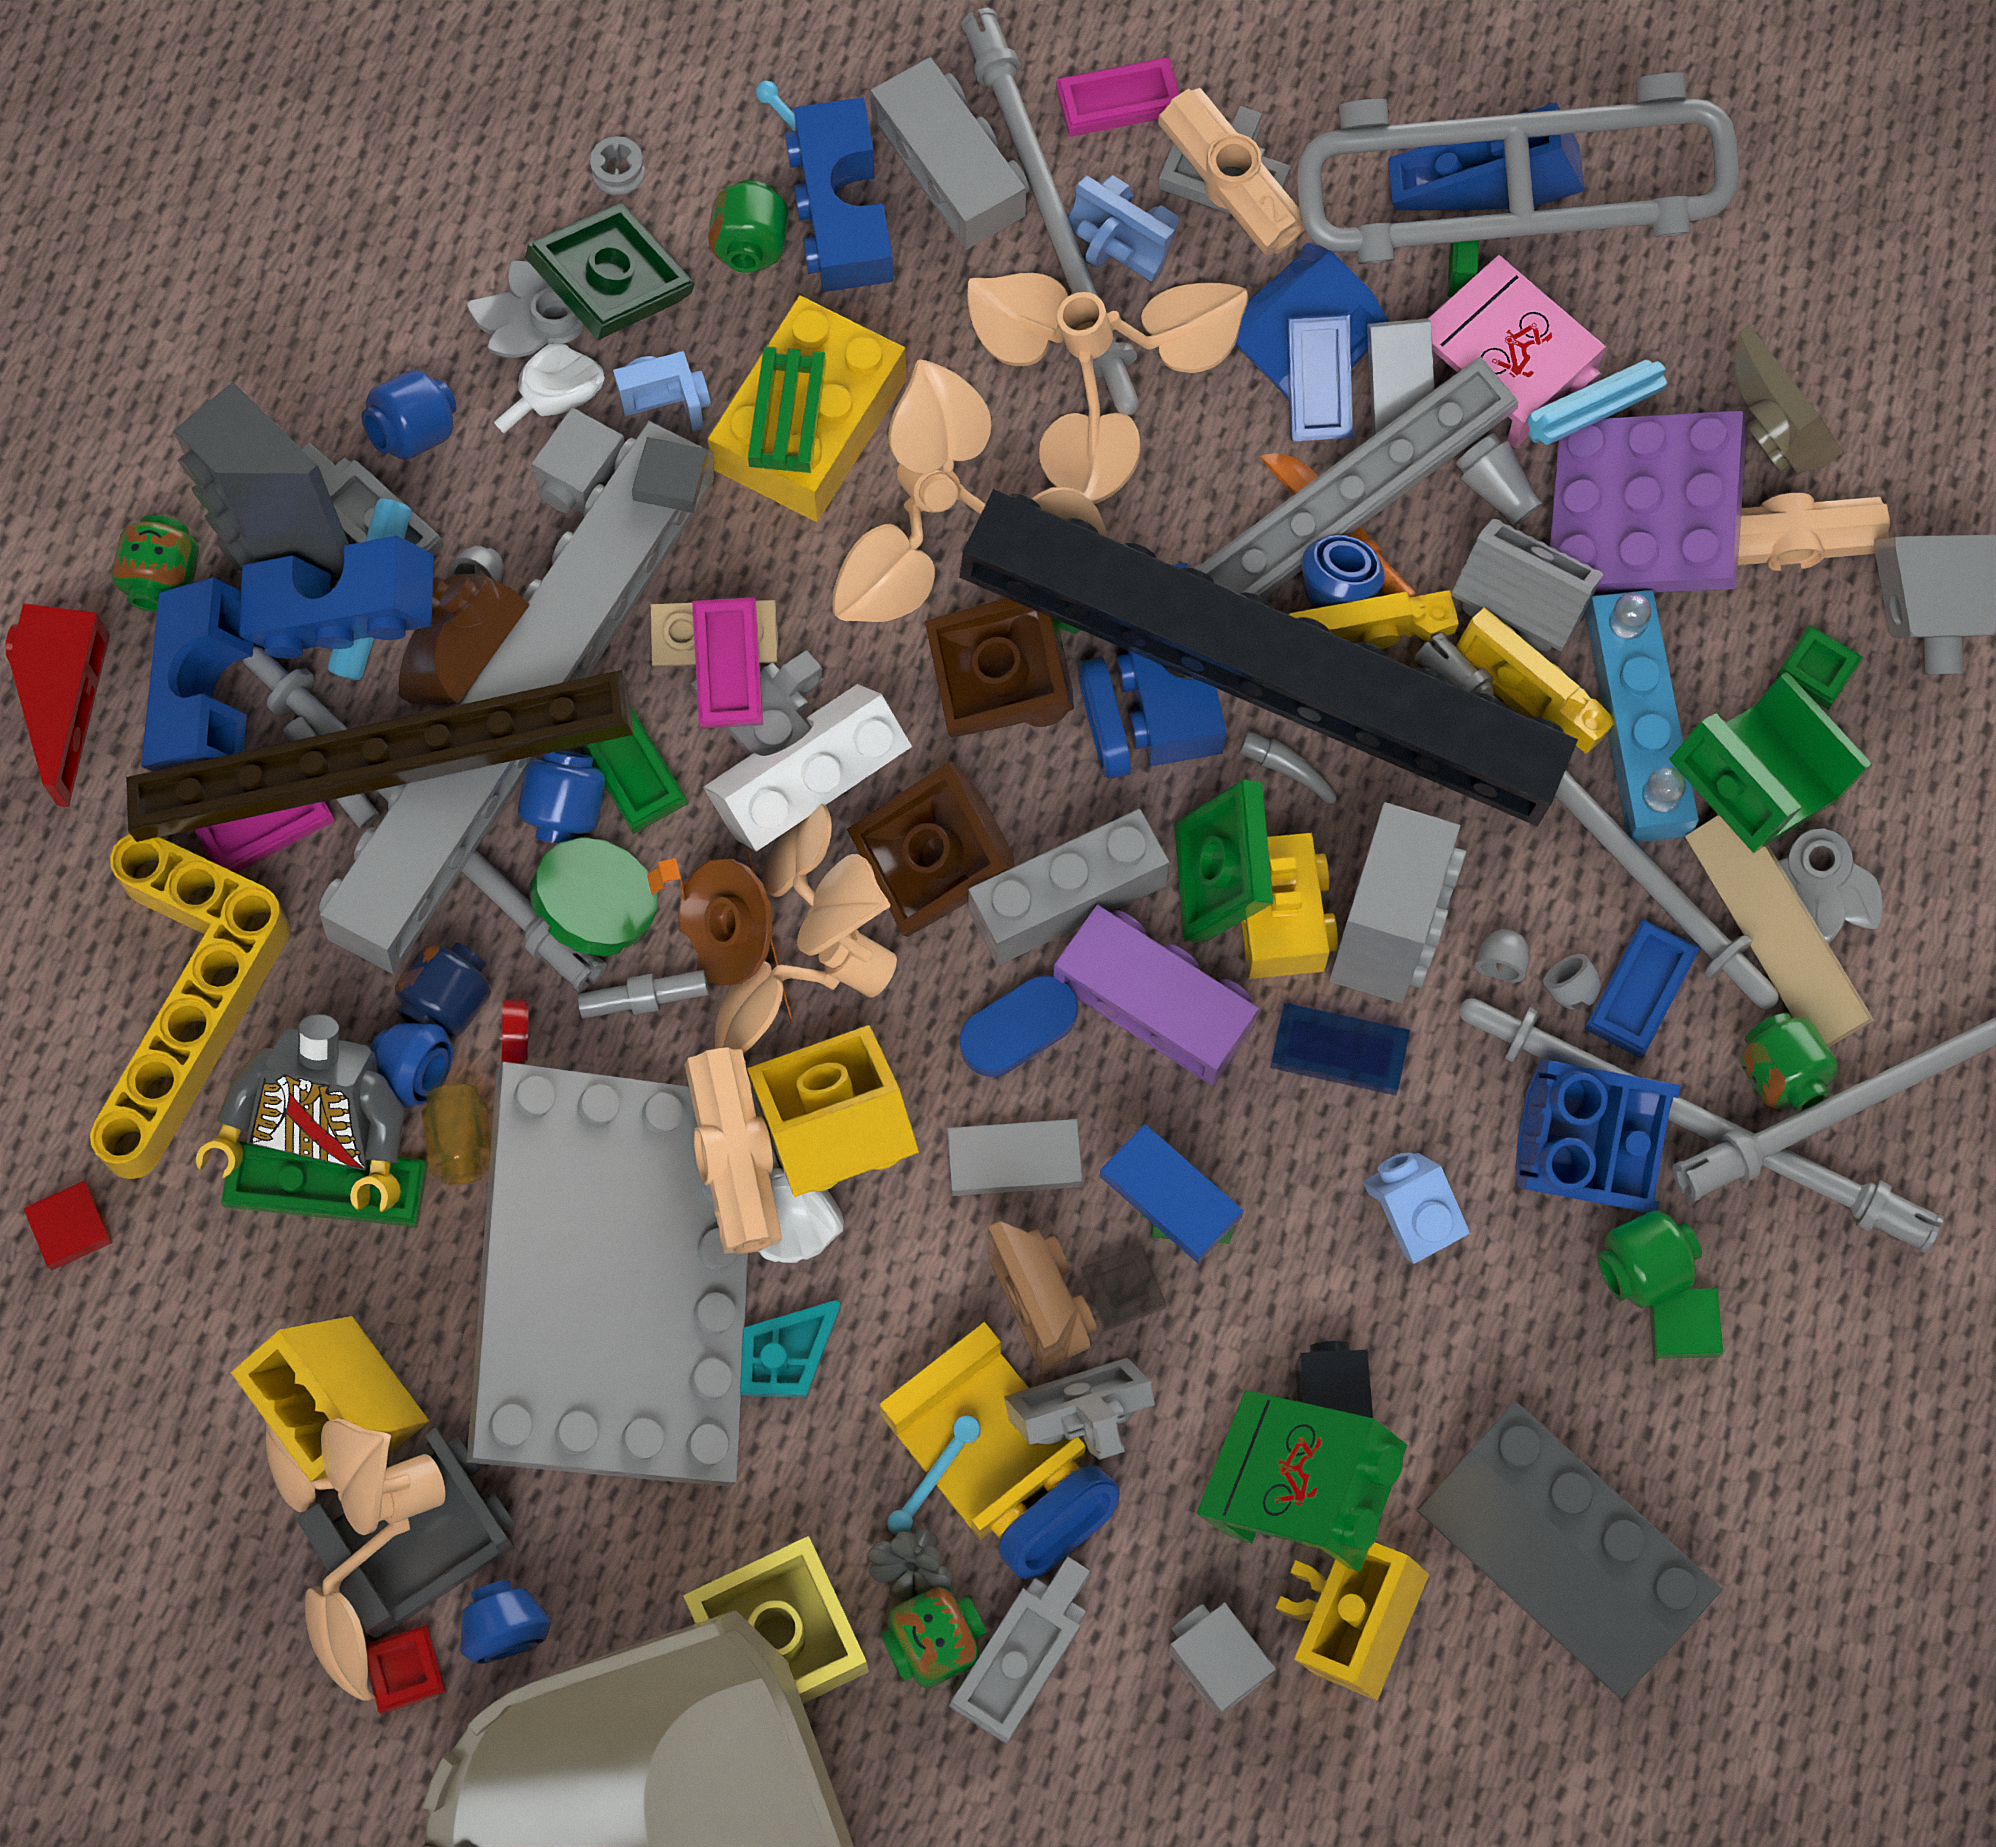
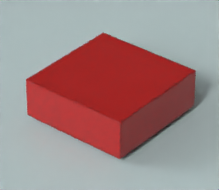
[23,1181,113,1271]
[366,1625,447,1715]

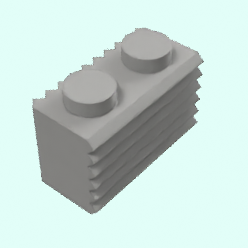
[1451,519,1603,652]

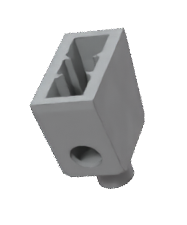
[1874,535,1996,675]

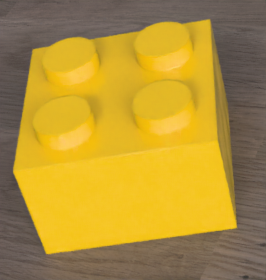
[747,1025,919,1198]

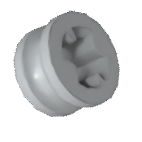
[590,136,645,195]

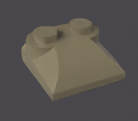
[1735,325,1843,475]

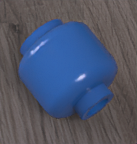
[361,369,456,460]
[518,751,605,843]

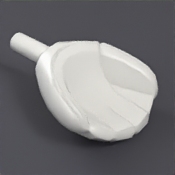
[494,343,605,433]
[757,1138,844,1263]

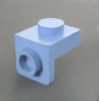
[613,351,711,431]
[1363,1152,1470,1264]

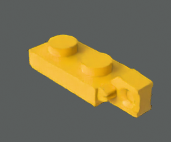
[1289,590,1459,649]
[1456,607,1613,754]

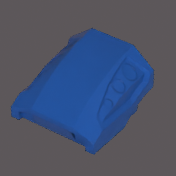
[1235,242,1389,401]
[1515,1060,1681,1213]

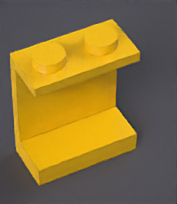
[879,1322,1086,1540]

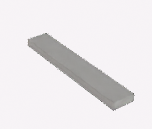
[1196,356,1519,598]

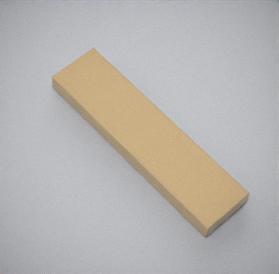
[1685,815,1874,1047]

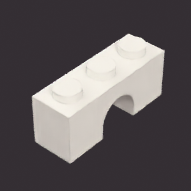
[703,684,912,852]

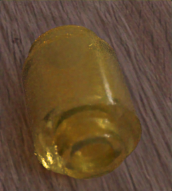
[421,1084,491,1185]

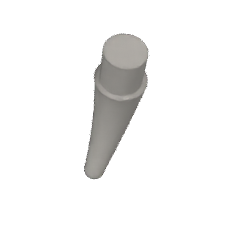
[1239,731,1337,804]

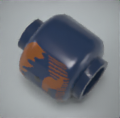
[395,942,491,1037]

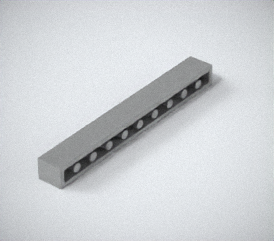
[319,421,714,975]

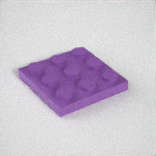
[1550,411,1747,595]

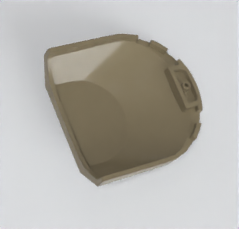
[421,1610,854,1847]

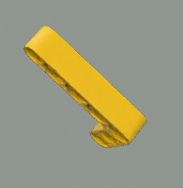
[90,834,290,1179]

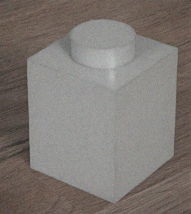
[532,407,625,514]
[1168,1603,1276,1718]

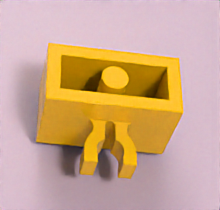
[1241,833,1338,979]
[1275,1542,1429,1701]

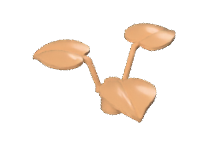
[968,273,1248,504]
[832,360,1109,622]
[715,804,897,1054]
[265,1418,446,1701]

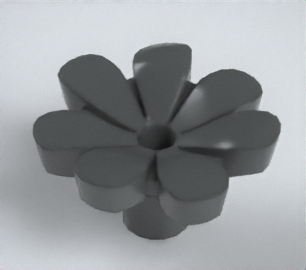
[867,1529,953,1602]

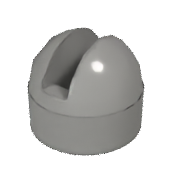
[449,545,505,583]
[1475,929,1529,983]
[1543,954,1601,1010]

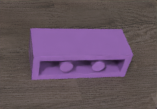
[1053,905,1259,1086]

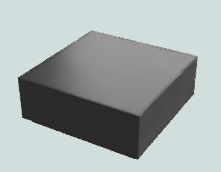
[632,437,708,513]

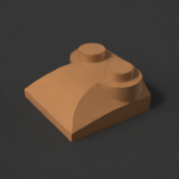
[988,1221,1097,1375]

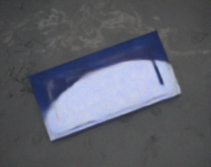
[1270,1002,1410,1096]

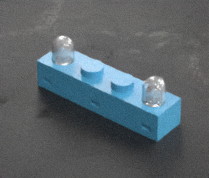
[1585,590,1699,843]

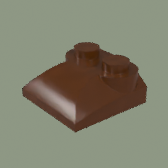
[399,573,530,704]
[925,598,1074,738]
[847,761,1015,937]

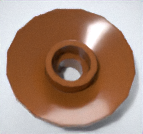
[678,859,773,986]

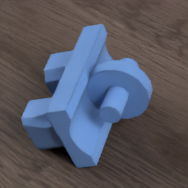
[1068,175,1180,282]

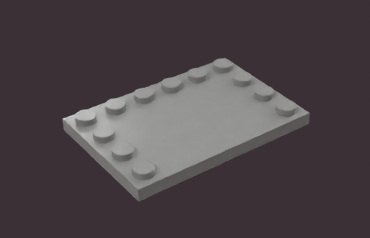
[467,1062,756,1486]

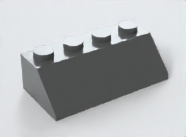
[173,382,349,580]
[1417,1401,1723,1700]

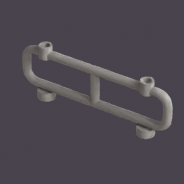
[1297,72,1739,264]

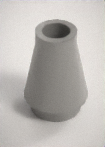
[1456,433,1543,526]

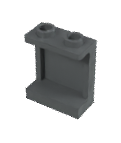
[296,1428,516,1640]

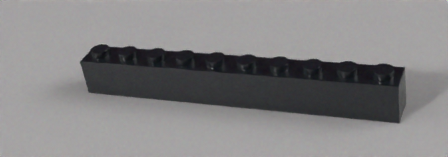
[959,489,1578,827]

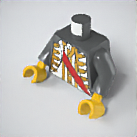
[196,1014,404,1212]

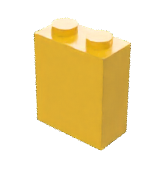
[230,1316,429,1482]

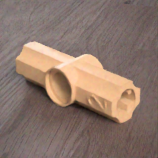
[1158,88,1305,256]
[1738,493,1890,571]
[685,1047,782,1255]

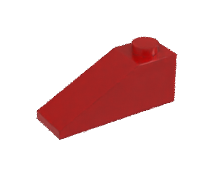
[5,603,110,807]

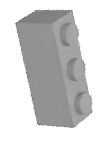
[870,57,1029,249]
[968,809,1169,966]

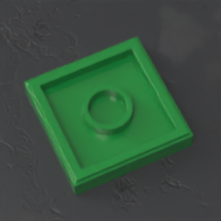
[1174,779,1273,943]

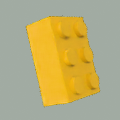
[708,295,907,523]

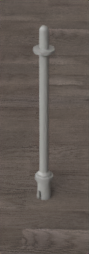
[961,8,1139,415]
[1414,632,1779,1009]
[243,646,607,993]
[1459,998,1944,1254]
[1672,1017,1996,1203]

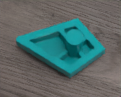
[740,1300,841,1398]

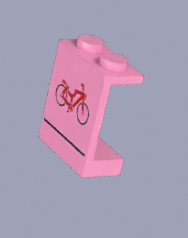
[1428,255,1606,448]

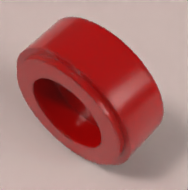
[502,1000,529,1064]

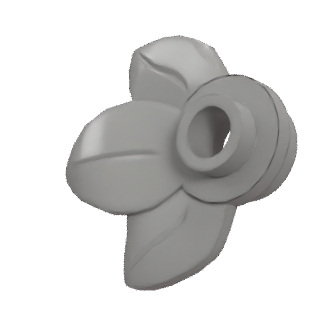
[467,260,585,358]
[1778,828,1883,944]

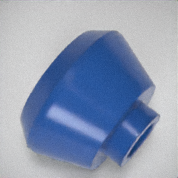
[1302,535,1385,608]
[370,1023,453,1108]
[460,1580,551,1664]

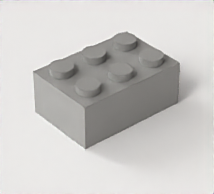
[1329,802,1466,1004]

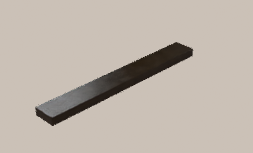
[126,670,633,842]

